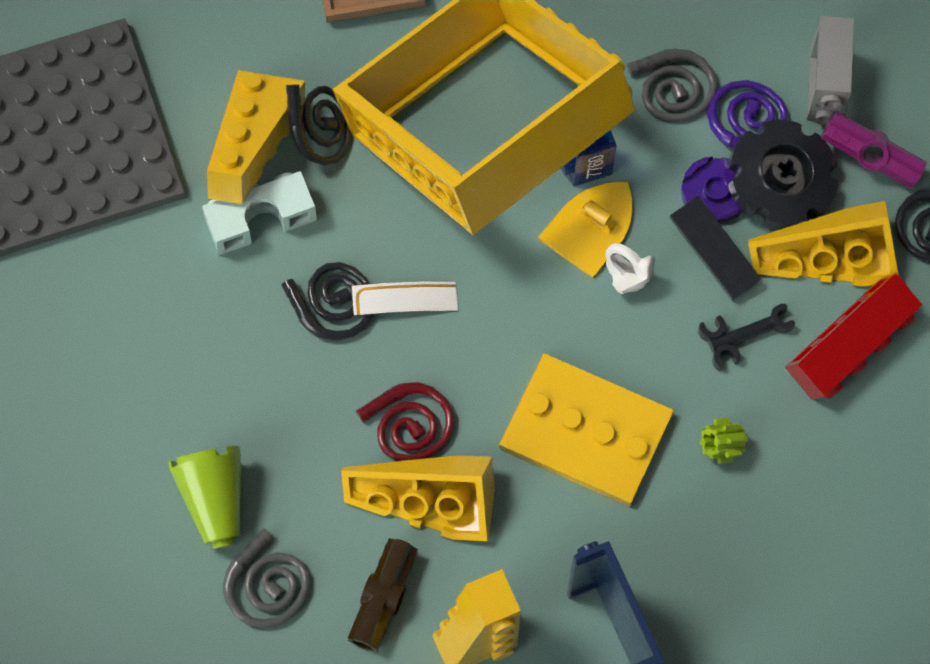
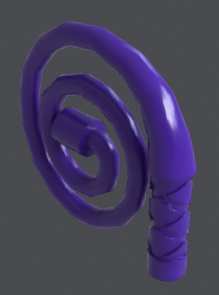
[707,80,788,149]

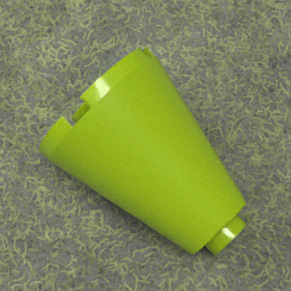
[168,446,241,550]

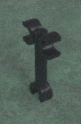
[698,304,795,371]

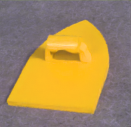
[538,182,632,278]

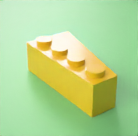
[207,70,305,204]
[432,569,521,664]

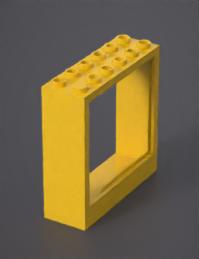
[332,0,635,235]

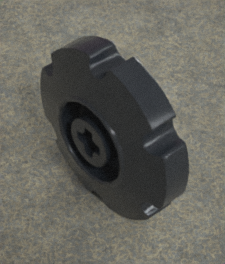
[727,120,838,230]

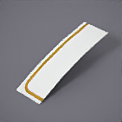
[352,281,458,315]

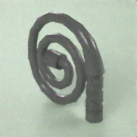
[627,48,717,121]
[222,528,310,628]

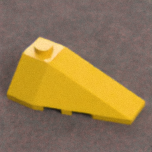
[748,201,899,287]
[341,455,495,541]

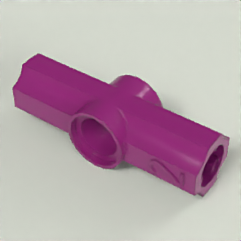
[821,111,927,189]

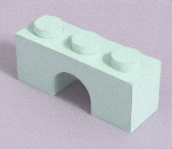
[202,171,317,255]

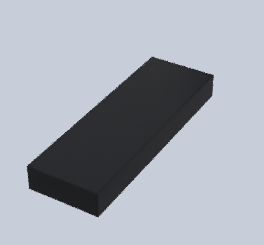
[669,196,761,301]

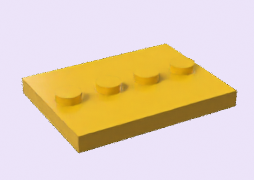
[499,353,674,507]

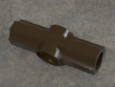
[348,538,418,652]

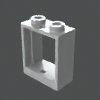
[807,15,854,125]

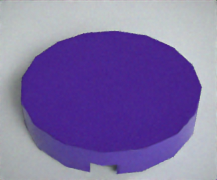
[681,156,742,223]

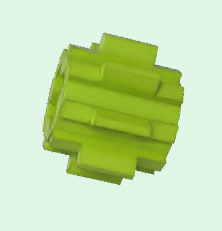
[699,418,748,464]

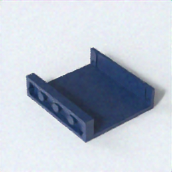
[567,541,666,664]

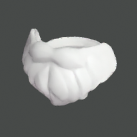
[605,243,655,295]

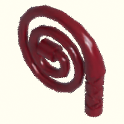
[356,382,454,461]

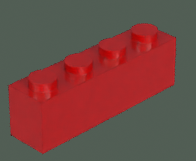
[785,273,923,399]

